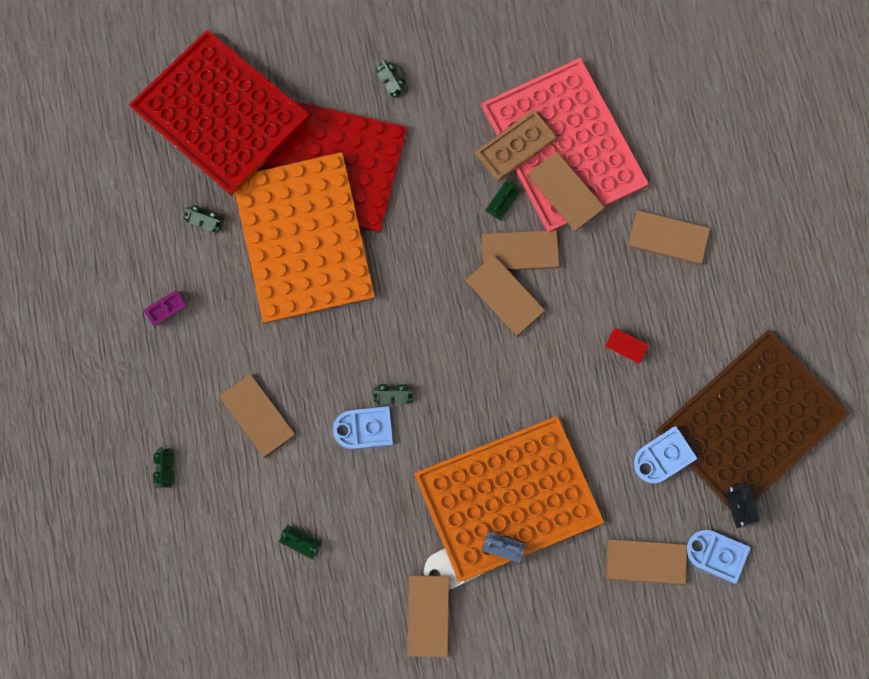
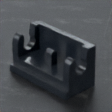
[725,483,760,529]

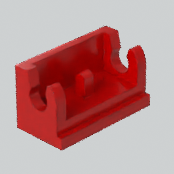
[605,328,649,364]

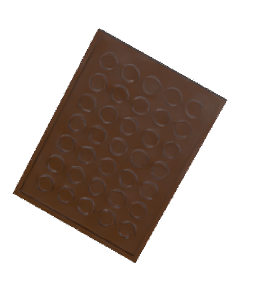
[656,329,850,510]

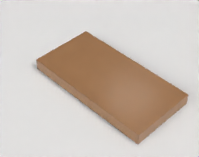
[475,109,557,182]
[527,152,605,232]
[627,210,710,265]
[481,230,559,271]
[465,255,545,337]
[219,374,295,458]
[606,539,687,585]
[408,576,449,657]

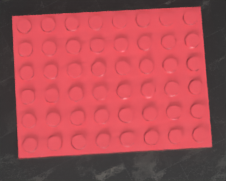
[481,58,649,232]

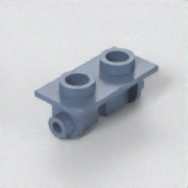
[482,532,525,563]

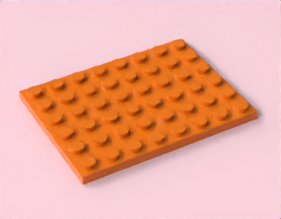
[235,152,375,324]
[414,416,604,583]

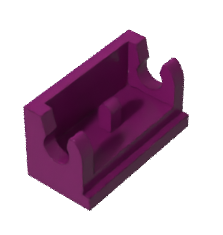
[143,290,186,326]

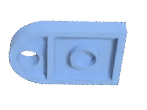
[333,406,393,450]
[634,426,698,483]
[687,530,751,584]

